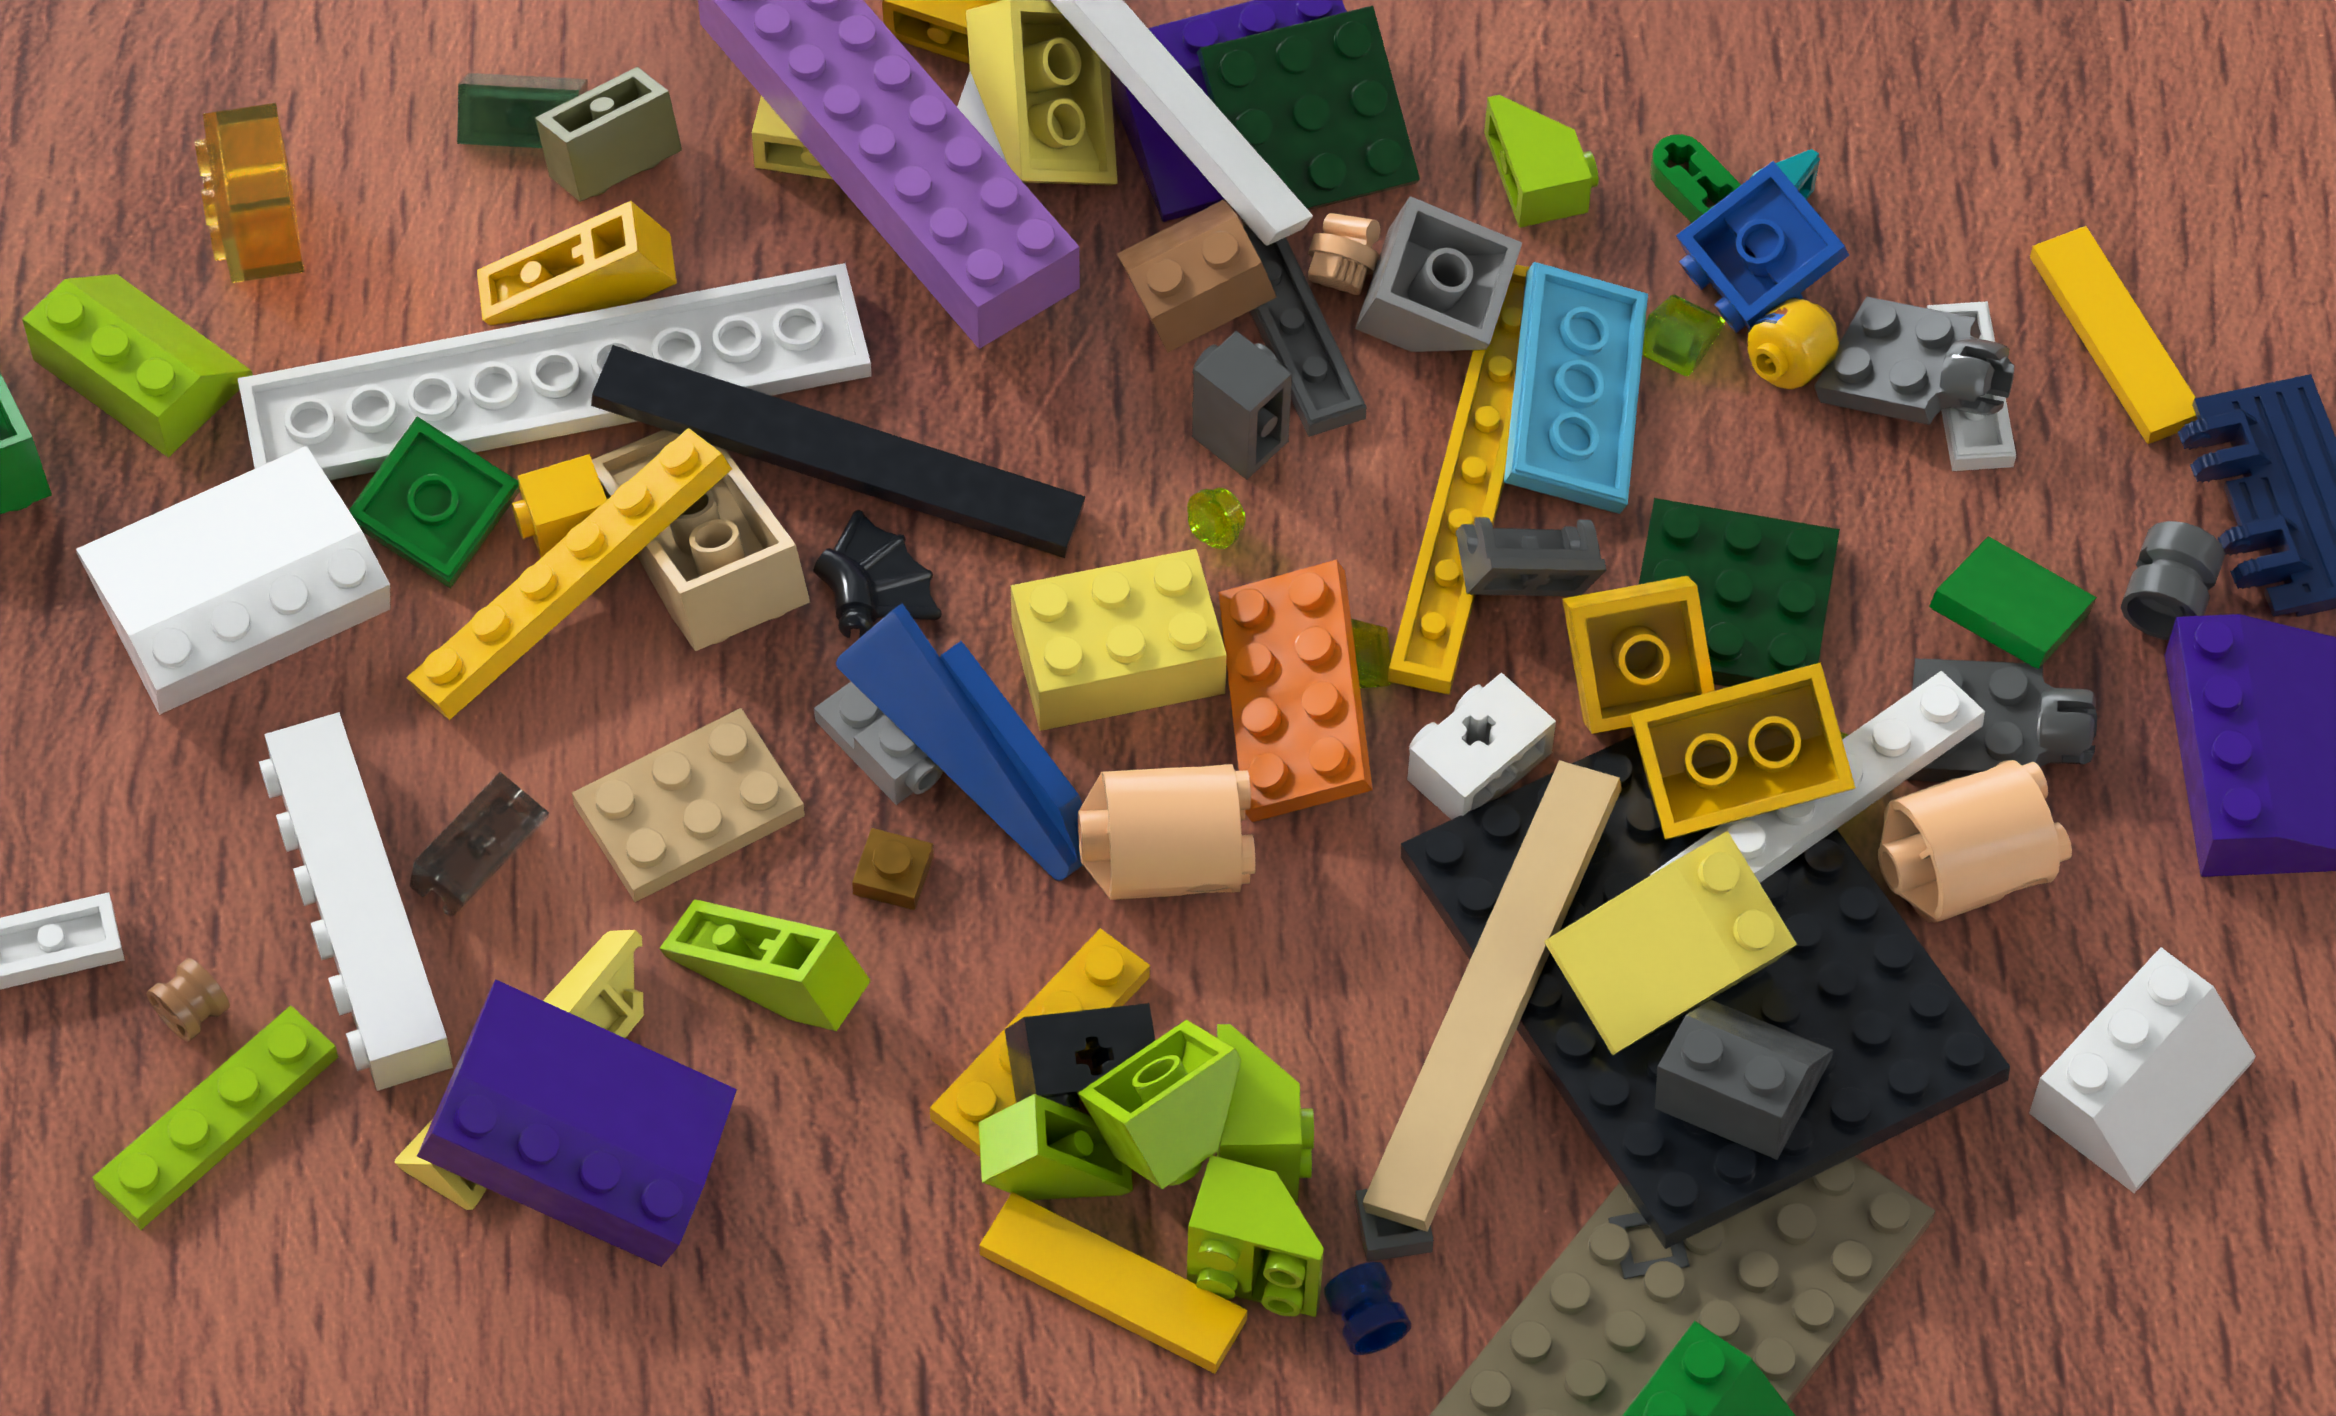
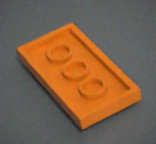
[1218,559,1373,822]

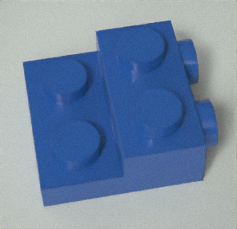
[1676,161,1849,333]

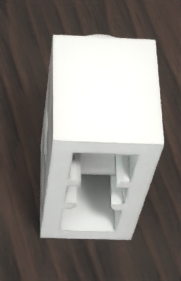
[1407,672,1556,820]

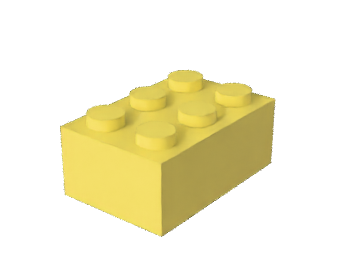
[1011,549,1227,731]

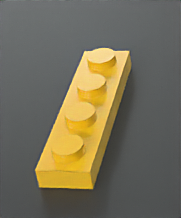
[930,928,1150,1157]

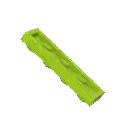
[92,1005,338,1230]

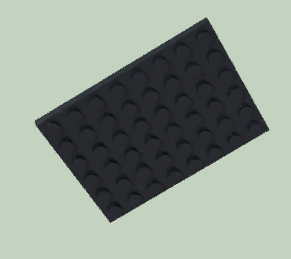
[1401,734,2010,1249]

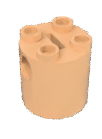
[1878,760,2072,922]
[1078,764,1255,900]

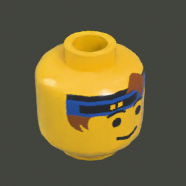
[1747,298,1839,390]

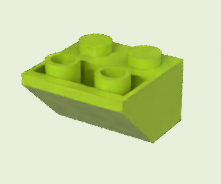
[1187,1155,1324,1317]

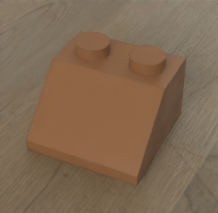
[1117,199,1277,353]

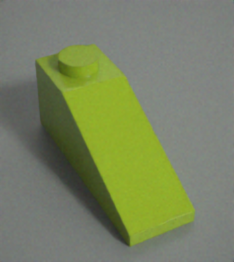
[659,899,871,1031]

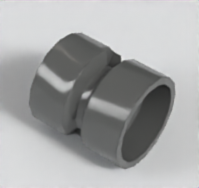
[2121,521,2225,640]

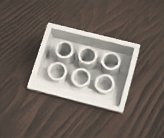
[76,446,390,715]

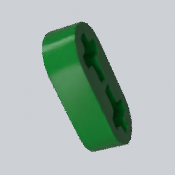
[1650,134,1741,223]

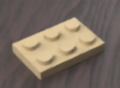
[572,708,805,902]

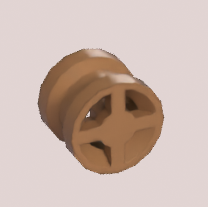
[146,958,230,1042]

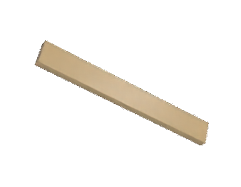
[1363,760,1622,1232]

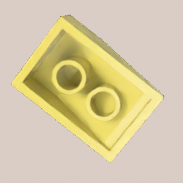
[966,0,1118,185]
[1544,831,1797,1055]

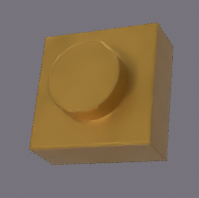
[852,828,934,910]

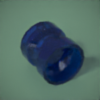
[1323,1262,1412,1355]

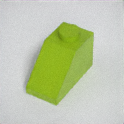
[1484,95,1599,228]
[979,1094,1133,1200]

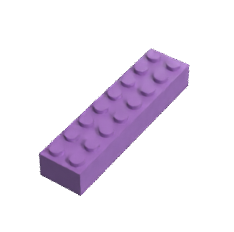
[698,0,1080,349]

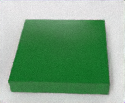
[349,416,520,589]
[1929,536,2097,669]

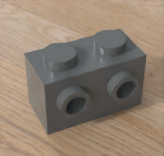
[1192,331,1292,480]

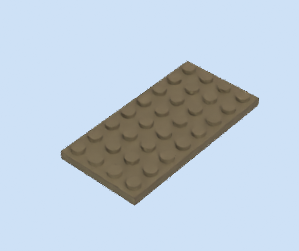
[1429,1156,1935,1416]

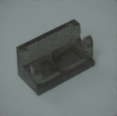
[410,772,549,916]

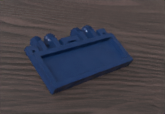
[2178,374,2336,617]

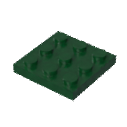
[1197,5,1420,226]
[1639,498,1840,687]

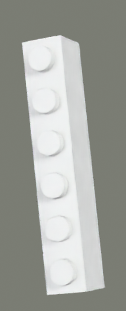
[259,712,453,1091]

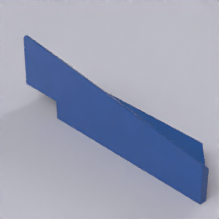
[836,604,1083,881]

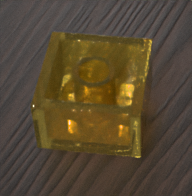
[194,103,305,283]

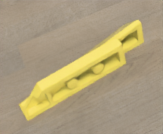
[395,930,644,1210]

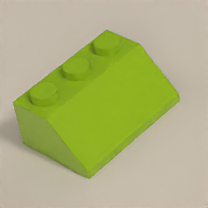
[22,274,253,458]

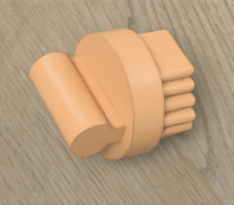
[1308,213,1381,295]

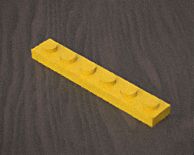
[406,428,732,720]

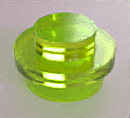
[1187,487,1246,549]

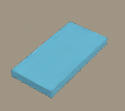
[1504,262,1648,514]

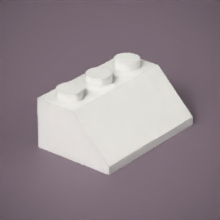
[2029,947,2255,1193]

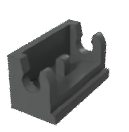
[1456,517,1607,596]

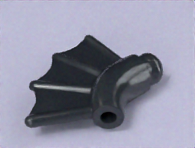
[813,510,942,638]

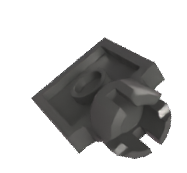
[1814,296,2015,425]
[1907,658,2097,782]

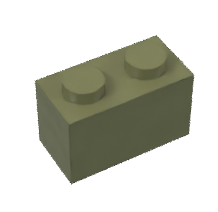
[535,67,682,202]

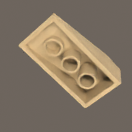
[592,430,810,651]

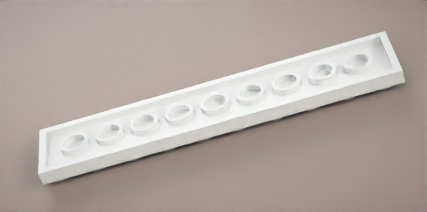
[238,263,871,481]

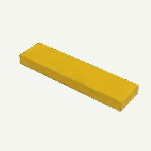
[2030,226,2197,445]
[979,1192,1248,1374]

